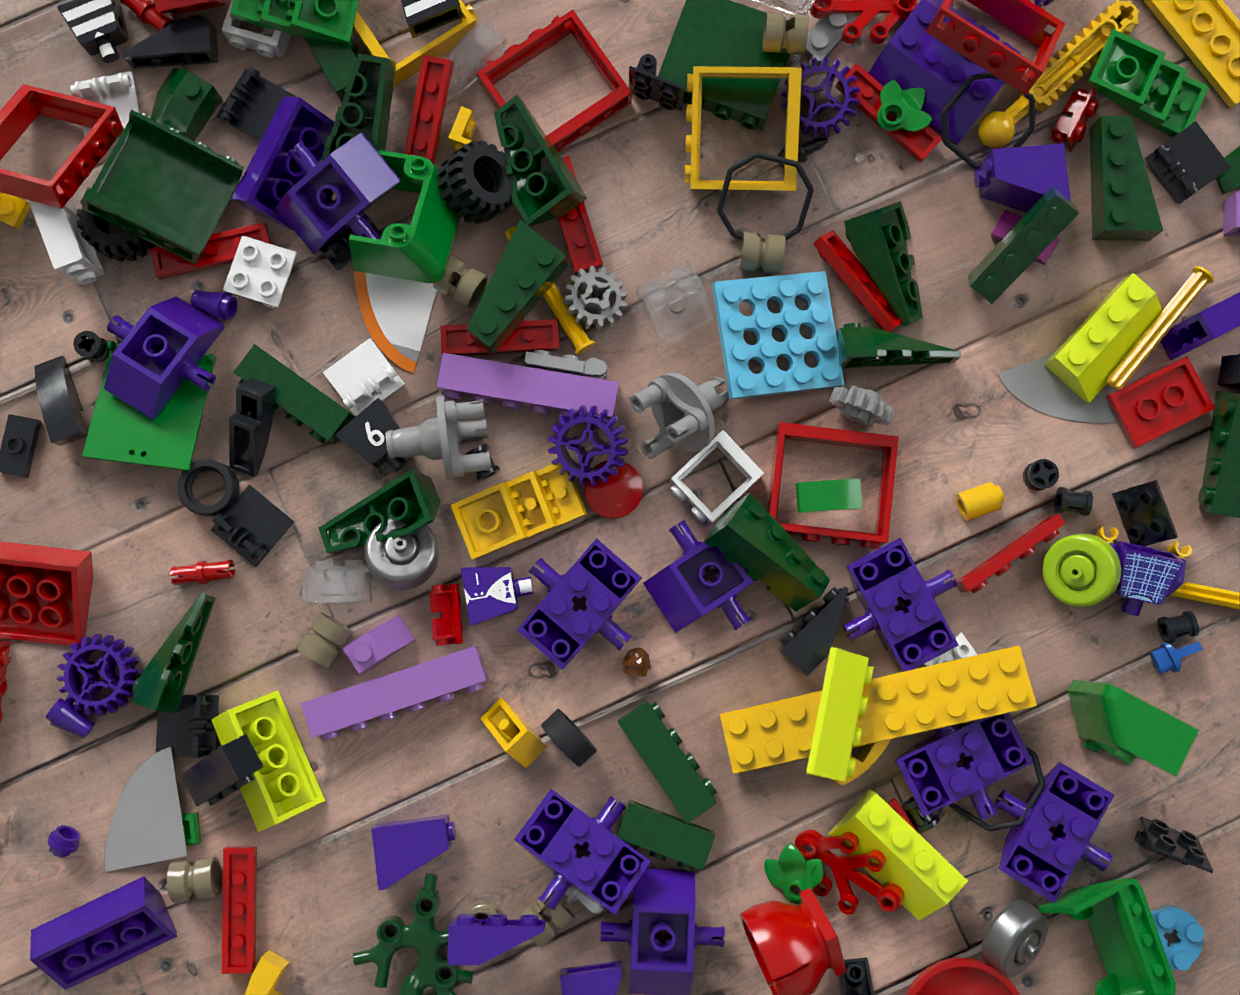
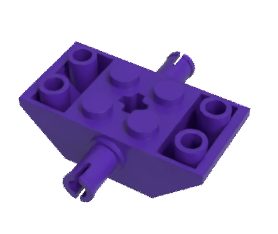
[276,133,401,255]
[104,296,225,421]
[643,520,758,633]
[517,538,642,670]
[842,538,959,672]
[895,713,1033,821]
[994,762,1114,903]
[514,789,651,915]
[601,868,725,995]

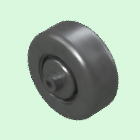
[365,516,439,590]
[981,900,1049,977]

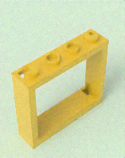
[353,0,478,87]
[685,66,802,191]

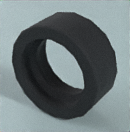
[178,459,239,516]
[541,709,597,767]

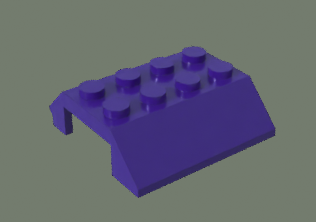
[868,0,1021,146]

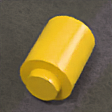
[955,481,1005,521]

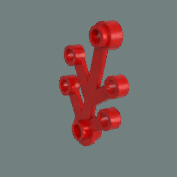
[809,0,917,44]
[795,830,904,915]

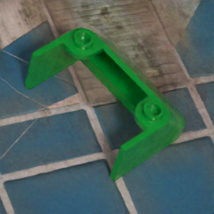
[349,150,461,283]
[1068,680,1199,777]
[1038,878,1176,995]

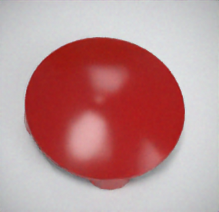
[584,460,643,519]

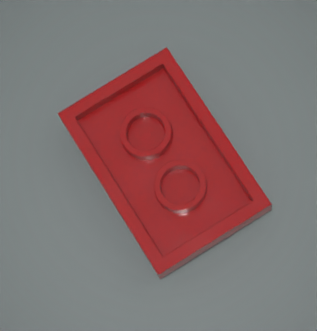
[1106,356,1215,449]

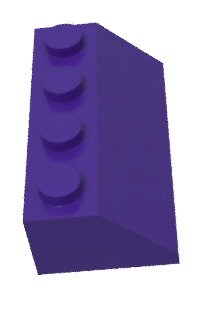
[231,97,335,231]
[30,876,177,990]

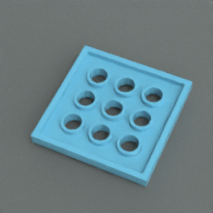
[711,271,845,400]

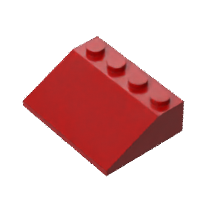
[0,541,93,646]

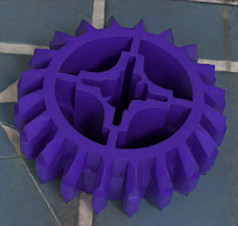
[781,57,860,139]
[548,405,629,486]
[56,634,143,716]

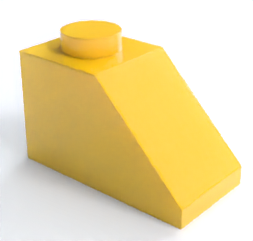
[480,697,548,768]

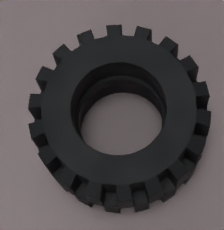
[437,140,513,224]
[77,199,156,262]

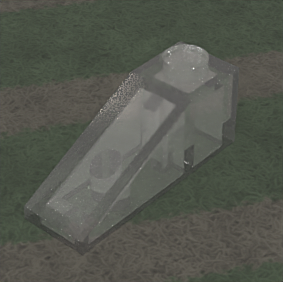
[445,17,508,107]

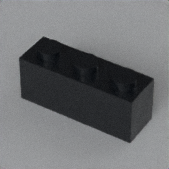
[180,734,264,807]

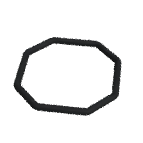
[941,72,1035,169]
[717,152,814,241]
[949,746,1045,832]

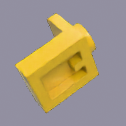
[448,106,477,152]
[0,192,31,230]

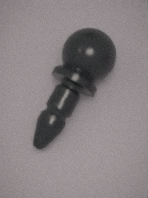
[778,138,828,169]

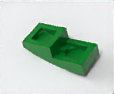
[795,479,863,513]

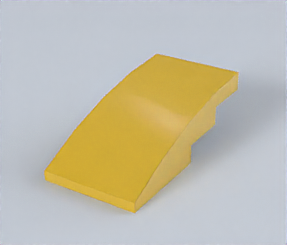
[451,463,587,560]

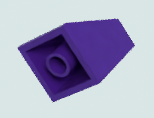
[974,143,1071,213]

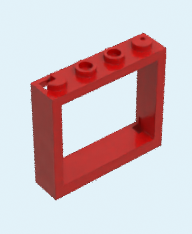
[925,0,1065,95]
[477,9,632,152]
[0,84,124,209]
[767,422,899,549]

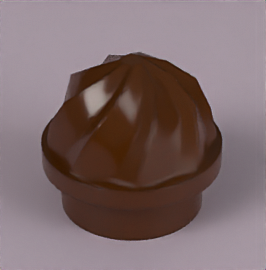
[621,647,652,677]

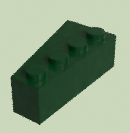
[319,53,396,162]
[1089,116,1164,241]
[466,219,568,355]
[1198,391,1240,518]
[703,493,830,612]

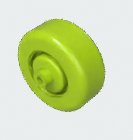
[1042,533,1121,607]

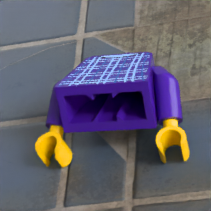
[1096,526,1192,616]

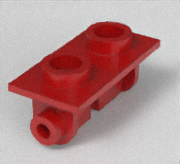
[1051,87,1099,152]
[429,583,463,646]

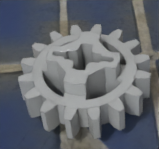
[563,266,628,331]
[829,385,895,427]

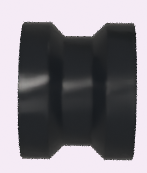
[1023,459,1059,491]

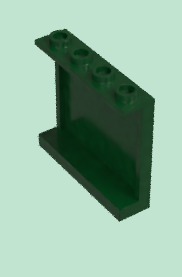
[658,0,790,130]
[82,109,244,265]

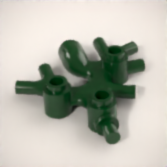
[353,873,474,995]

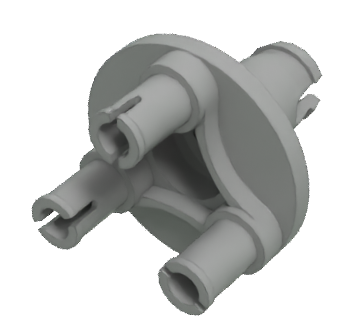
[630,372,729,459]
[386,395,492,480]

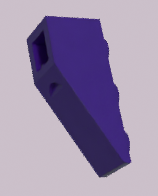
[448,914,546,965]

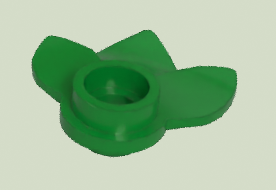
[877,80,932,132]
[764,843,824,904]

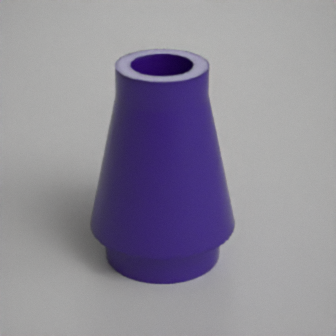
[190,290,238,321]
[45,698,95,739]

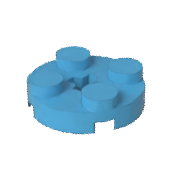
[1151,905,1204,971]

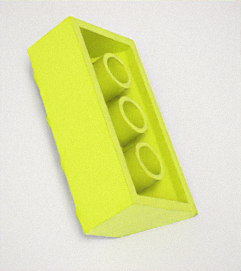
[1044,273,1162,404]
[806,647,874,783]
[211,690,325,832]
[828,789,968,921]

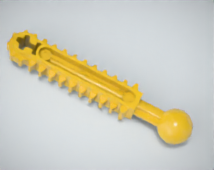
[978,0,1139,148]

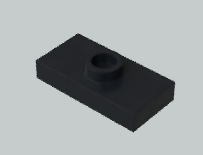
[0,414,41,478]

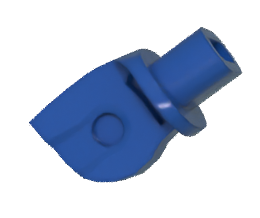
[1150,641,1203,674]

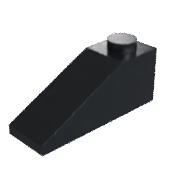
[123,15,218,69]

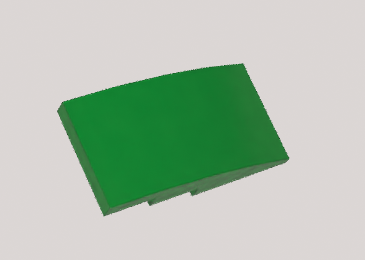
[230,0,359,44]
[1088,29,1209,137]

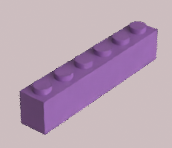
[437,353,619,420]
[301,646,489,741]

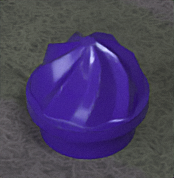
[48,825,80,858]

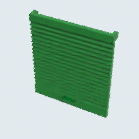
[82,340,217,472]

